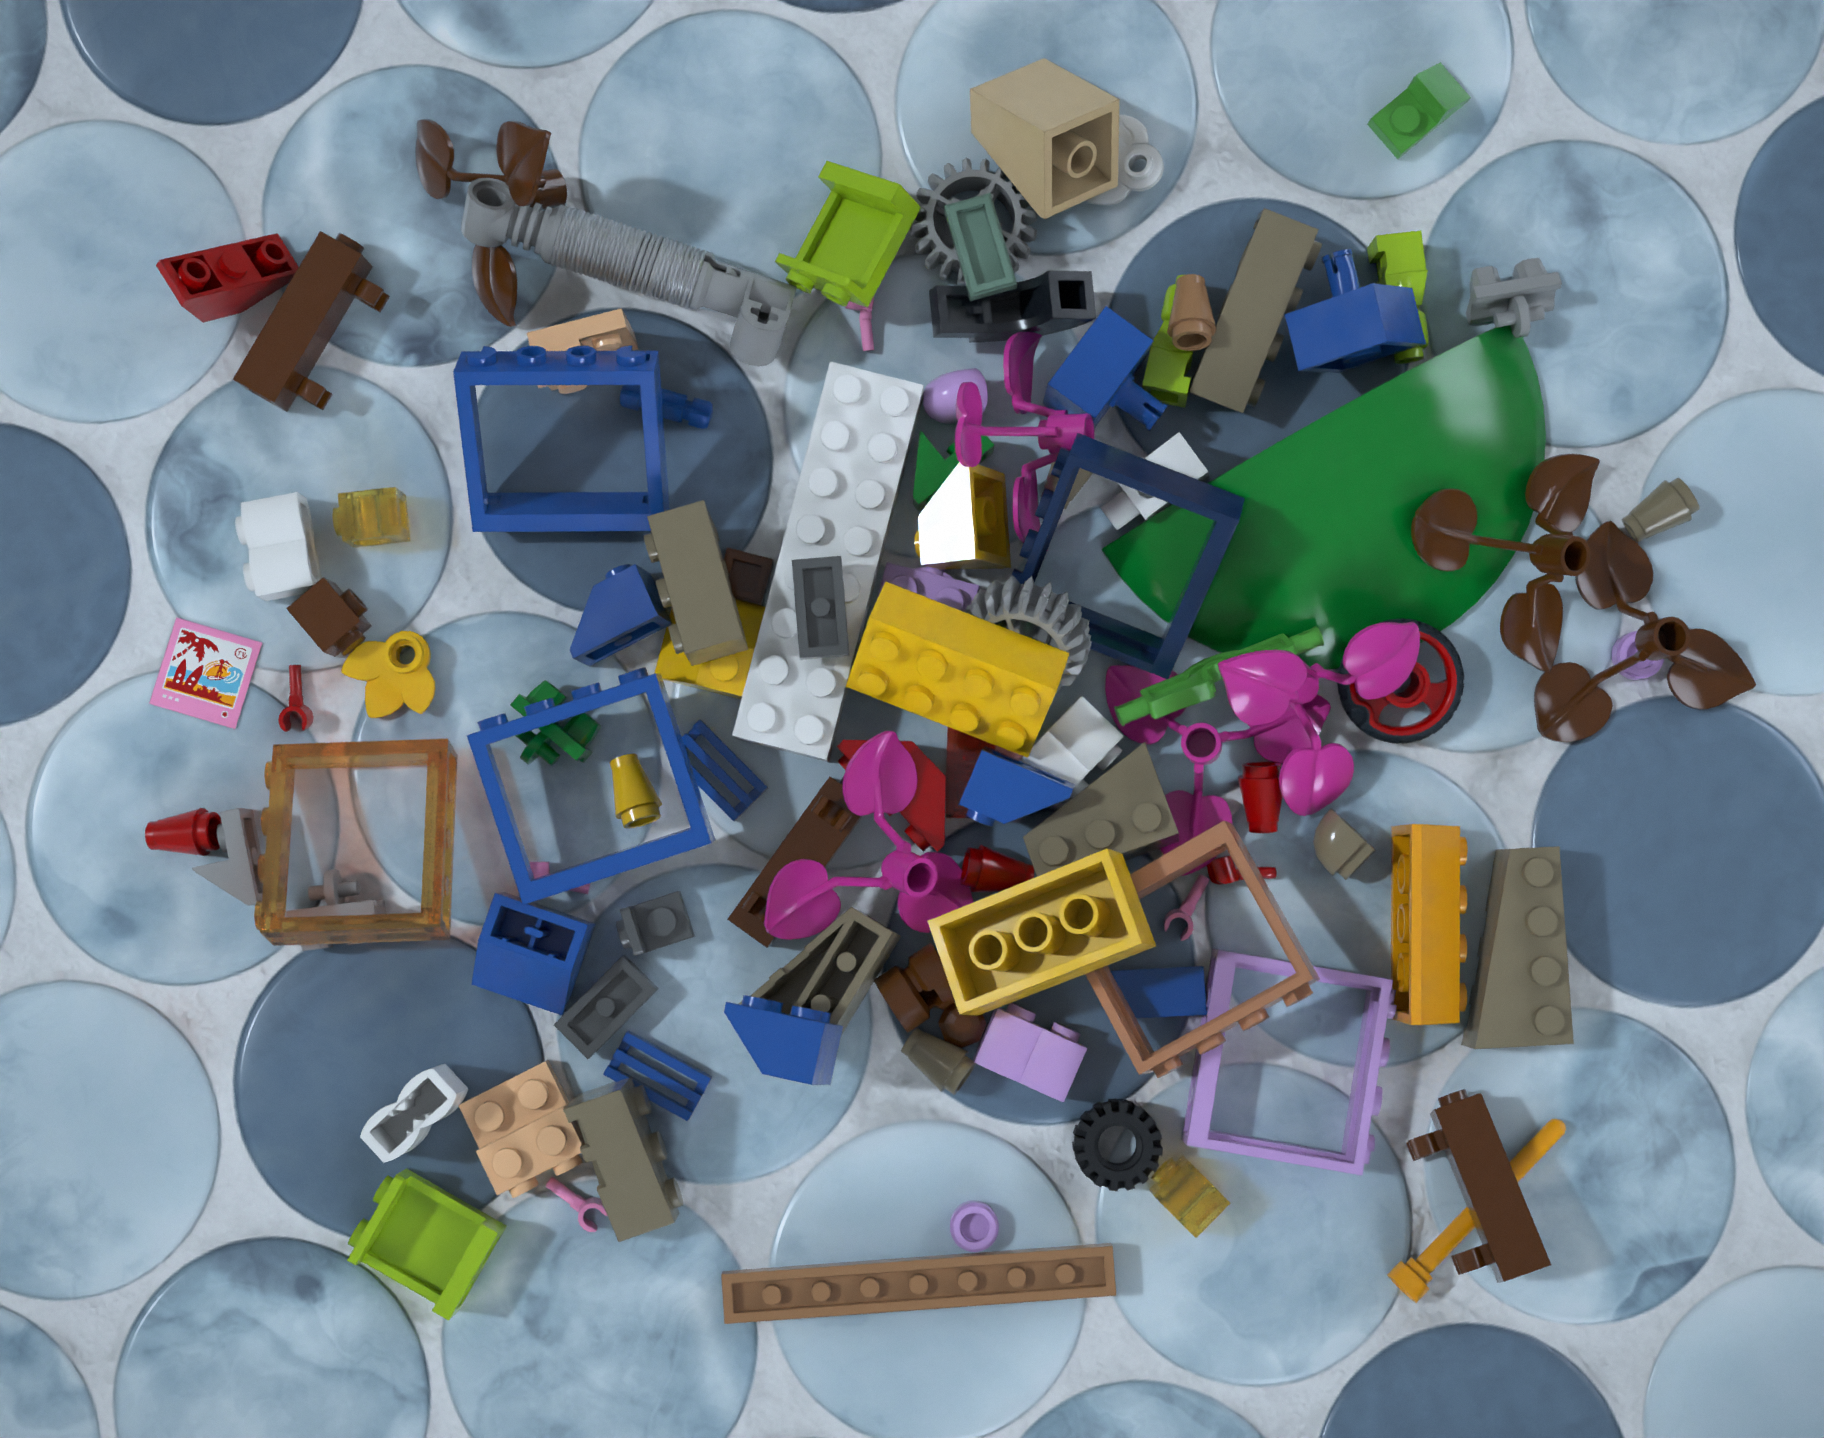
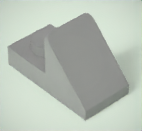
[192,808,271,906]

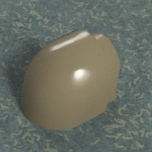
[1313,808,1376,880]

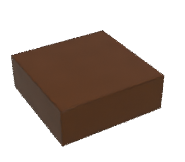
[723,547,774,606]

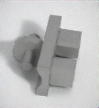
[1466,258,1562,338]
[286,869,386,951]

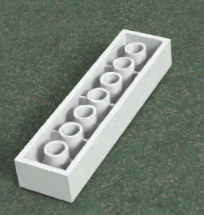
[732,361,924,763]

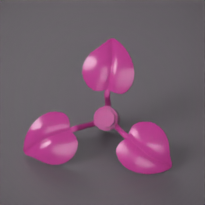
[955,332,1094,551]
[1218,621,1420,816]
[1105,665,1331,876]
[764,731,973,940]

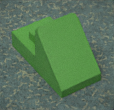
[1367,62,1471,159]

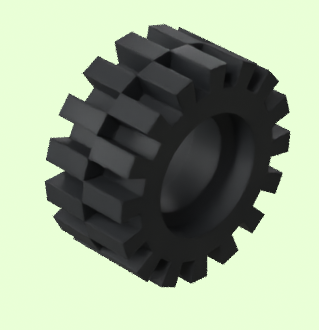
[1072,1098,1163,1191]

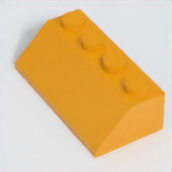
[1391,824,1468,1025]

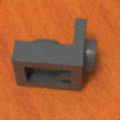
[616,891,695,956]

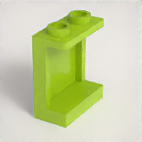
[775,161,921,308]
[347,1168,507,1321]

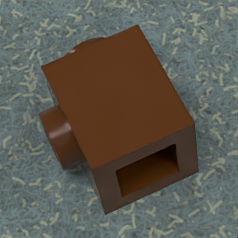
[286,577,372,657]

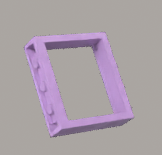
[1181,948,1397,1175]

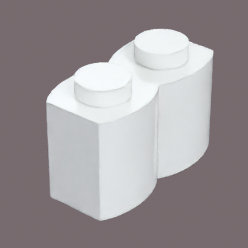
[235,492,322,601]
[1019,696,1123,806]
[360,1064,468,1163]

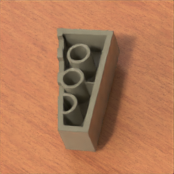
[1189,208,1322,413]
[1461,846,1574,1049]

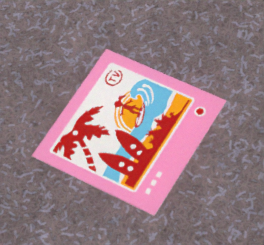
[149,617,262,729]

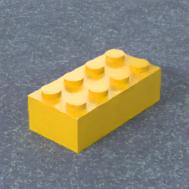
[846,581,1070,758]
[927,848,1156,1016]

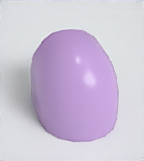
[923,368,988,424]

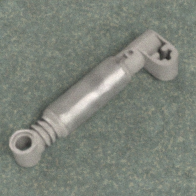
[461,178,797,366]

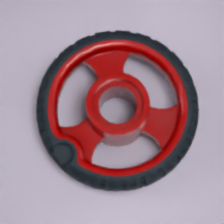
[1337,619,1464,744]

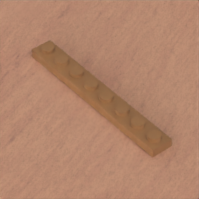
[721,1243,1116,1324]

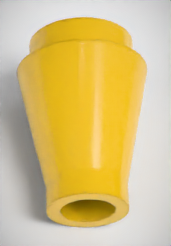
[609,754,662,829]

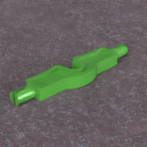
[1114,626,1324,726]

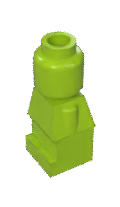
[1367,230,1429,364]
[1142,275,1193,408]

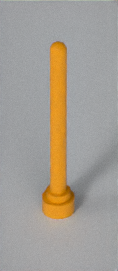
[1387,1119,1566,1303]

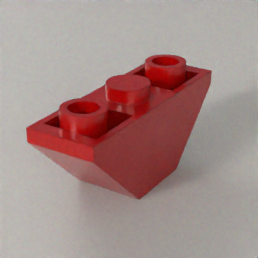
[156,233,299,323]
[836,740,946,852]

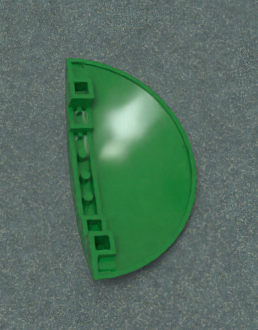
[1101,325,1546,670]

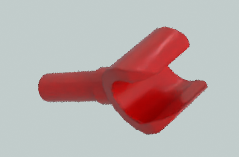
[278,665,314,732]
[1206,855,1277,885]

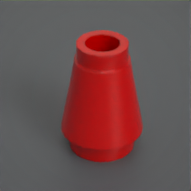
[1238,762,1283,833]
[145,808,222,856]
[960,845,1034,892]

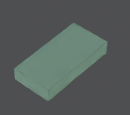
[944,193,1017,301]

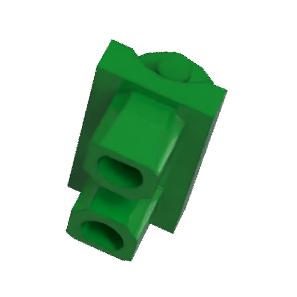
[510,680,601,766]

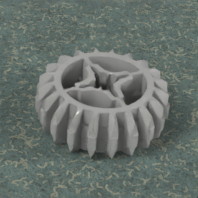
[910,157,1038,286]
[965,575,1092,695]

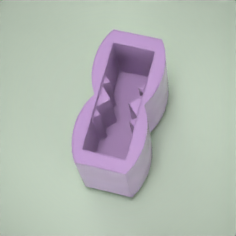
[973,1003,1087,1102]

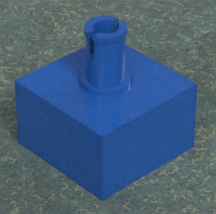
[1285,249,1426,373]
[1042,306,1168,431]

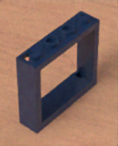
[1011,433,1245,679]

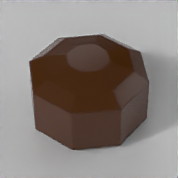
[938,1002,986,1048]

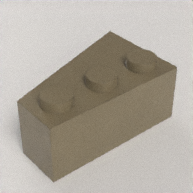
[643,500,749,666]
[1023,742,1179,876]
[739,907,901,1036]
[563,1076,683,1242]

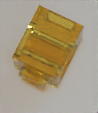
[333,487,411,548]
[1149,1155,1230,1238]

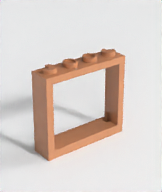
[1085,820,1320,1078]

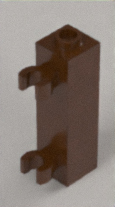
[233,231,390,412]
[727,776,863,948]
[1406,1089,1551,1283]

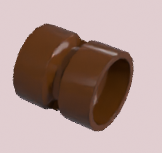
[874,942,955,1033]

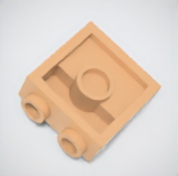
[527,308,638,394]
[459,1060,585,1198]

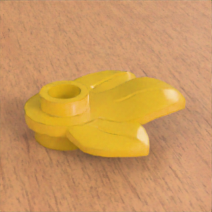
[341,631,436,718]

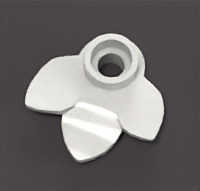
[1086,115,1164,205]

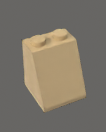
[970,58,1119,219]

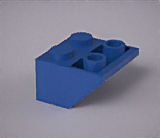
[472,892,596,1016]
[724,995,843,1085]

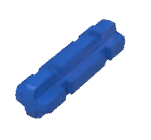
[619,385,713,429]

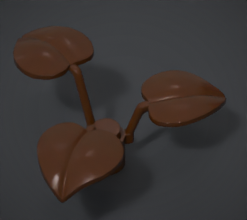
[415,119,567,327]
[1411,454,1600,672]
[1534,521,1756,742]

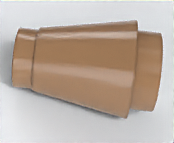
[1167,274,1216,351]

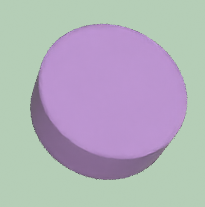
[1612,631,1664,680]
[950,1200,999,1252]

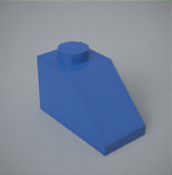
[569,564,673,666]
[959,746,1075,826]

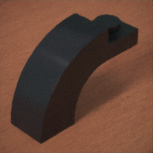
[929,271,1096,343]

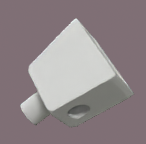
[1100,432,1210,530]

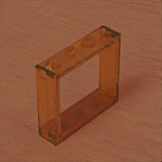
[254,739,458,946]

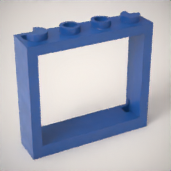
[453,345,670,532]
[467,667,716,905]

